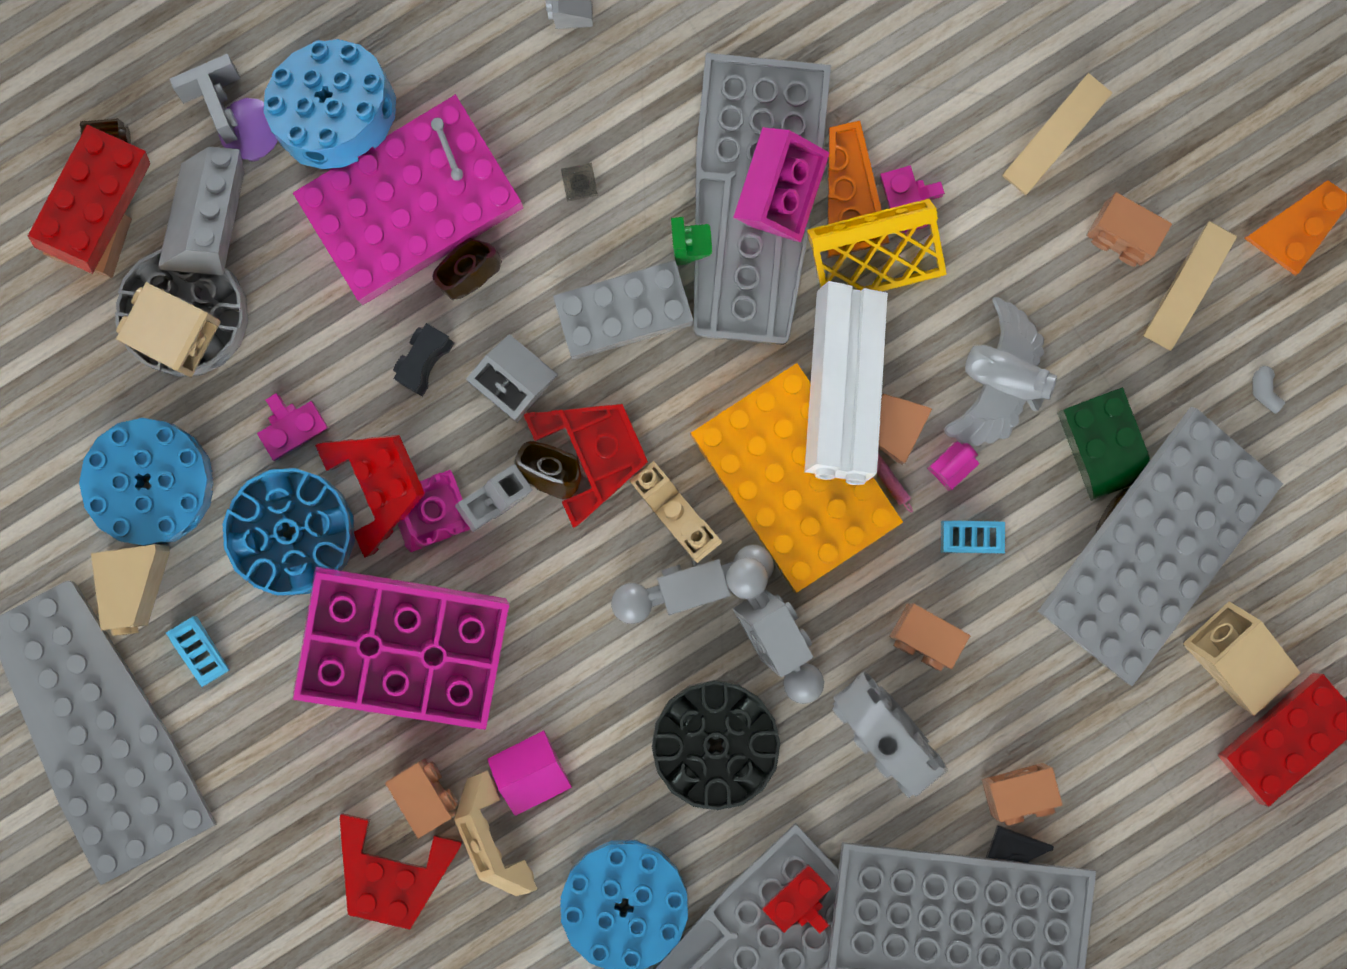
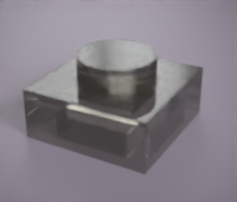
[561,163,598,202]

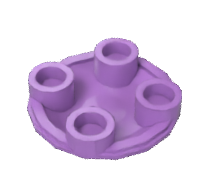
[218,98,278,162]

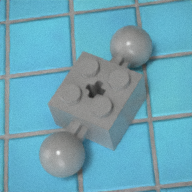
[611,545,774,624]
[726,558,824,704]

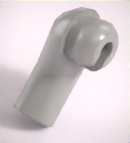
[1252,366,1285,414]

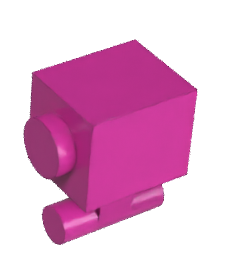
[927,441,980,491]

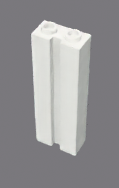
[804,281,888,485]

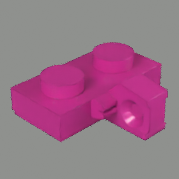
[880,165,945,236]
[257,393,329,461]

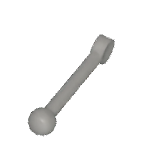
[431,118,463,181]

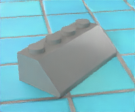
[158,147,245,275]

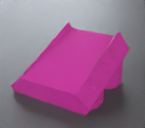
[398,470,470,552]

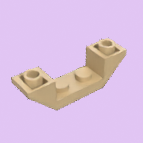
[629,461,722,563]
[454,771,537,896]

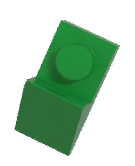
[671,217,712,266]

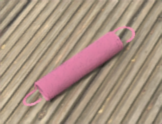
[877,452,913,512]

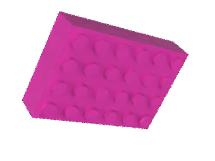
[293,94,524,305]
[293,567,509,730]

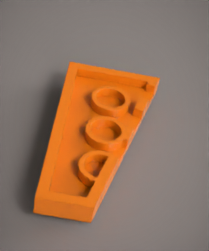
[827,120,889,258]

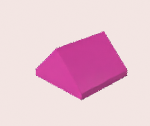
[487,730,572,816]

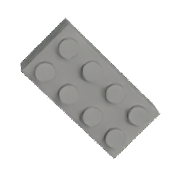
[553,260,693,361]

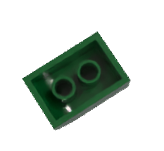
[1057,387,1150,501]

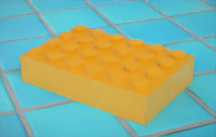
[690,363,903,593]

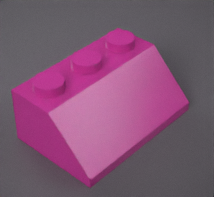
[733,127,830,242]

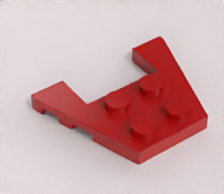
[524,404,648,528]
[315,435,425,558]
[340,813,463,930]

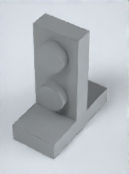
[170,54,241,144]

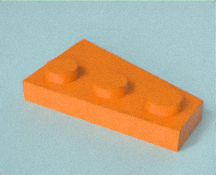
[1244,180,1347,275]

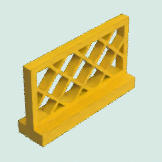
[807,199,947,292]

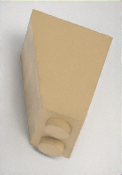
[116,282,221,378]
[91,544,170,636]
[1183,601,1301,716]

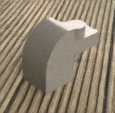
[455,464,533,532]

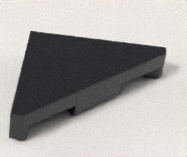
[986,825,1054,862]

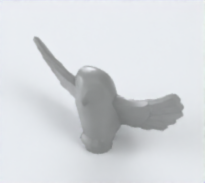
[944,297,1057,446]

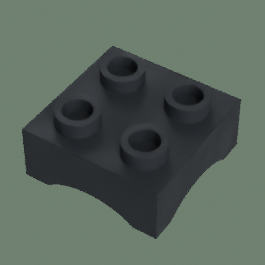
[393,323,454,397]

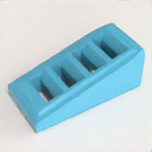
[941,520,1005,554]
[166,616,230,687]

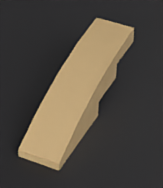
[1002,73,1112,196]
[1143,221,1237,351]

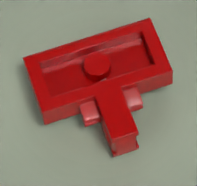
[762,864,831,934]

